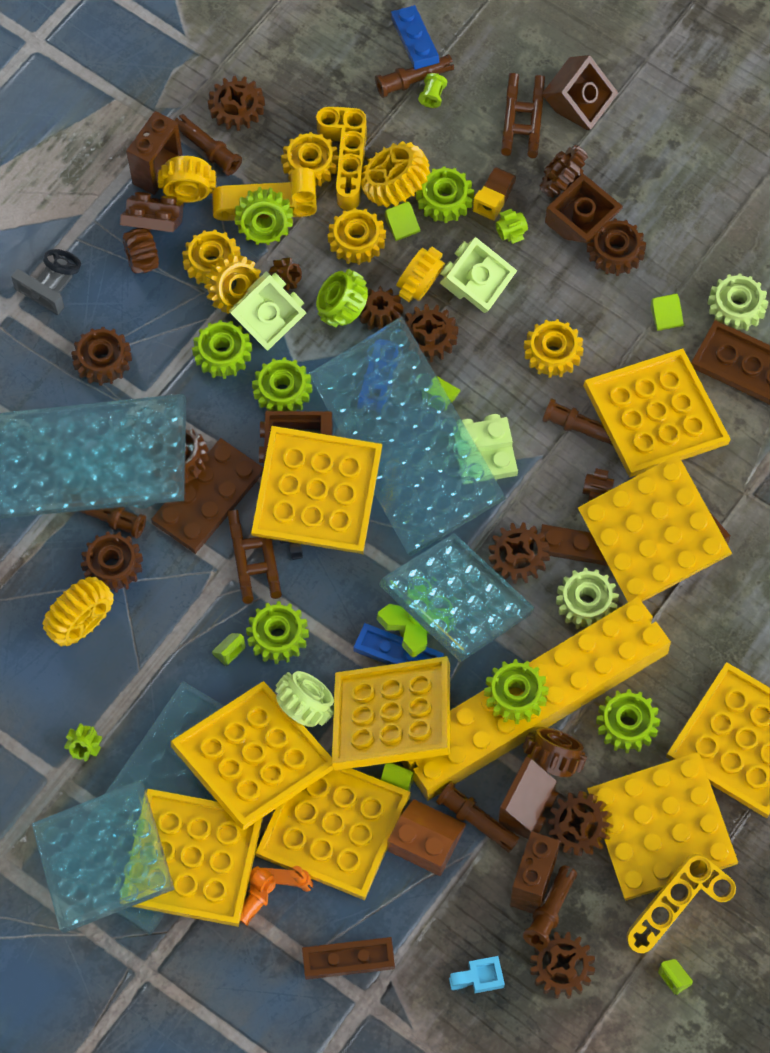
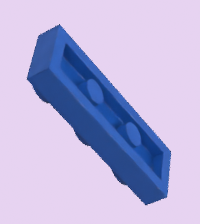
[391,5,439,70]
[353,623,444,665]

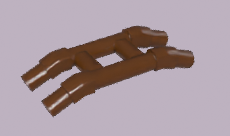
[501,73,545,158]
[227,507,282,604]

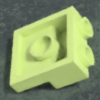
[440,237,517,313]
[229,271,306,351]
[452,414,518,485]

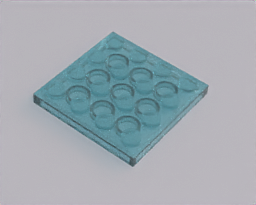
[379,533,534,663]
[32,780,175,933]

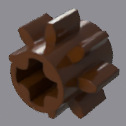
[269,257,302,291]
[582,468,614,502]

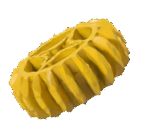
[361,141,430,208]
[42,577,114,647]

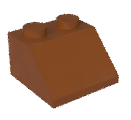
[387,799,467,877]

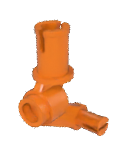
[240,866,313,926]

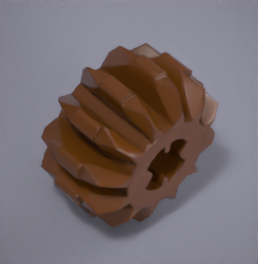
[123,228,159,274]
[360,285,403,334]

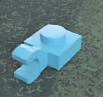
[449,956,505,994]

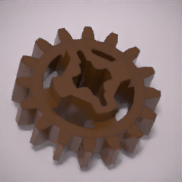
[208,76,265,131]
[539,145,588,198]
[399,304,458,362]
[488,522,550,584]
[548,791,613,857]
[530,932,595,999]

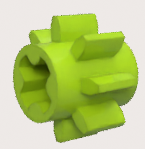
[495,209,528,244]
[64,723,102,762]

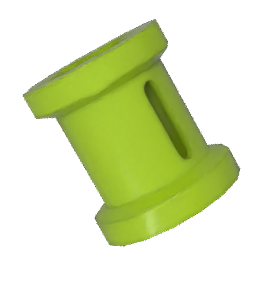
[418,73,447,108]

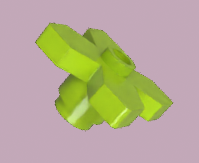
[376,584,456,657]

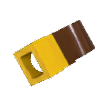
[473,167,516,221]

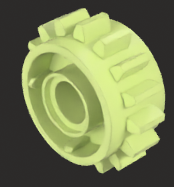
[708,274,768,331]
[556,568,619,629]
[275,671,334,727]

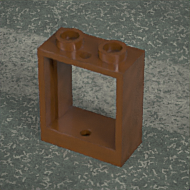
[126,111,183,195]
[259,411,333,463]
[510,831,560,914]

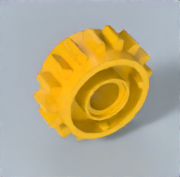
[281,132,339,187]
[158,156,216,203]
[327,208,386,265]
[182,229,241,284]
[396,247,445,302]
[204,254,261,314]
[524,319,584,378]

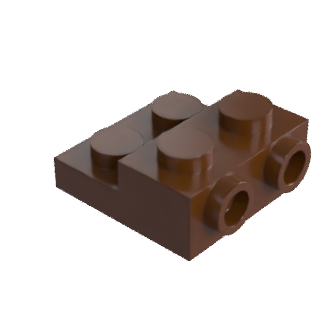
[120,192,184,232]

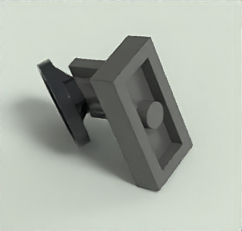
[11,249,81,315]

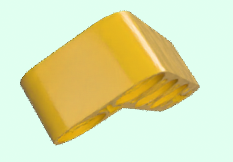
[316,107,367,211]
[212,168,317,221]
[627,854,736,953]

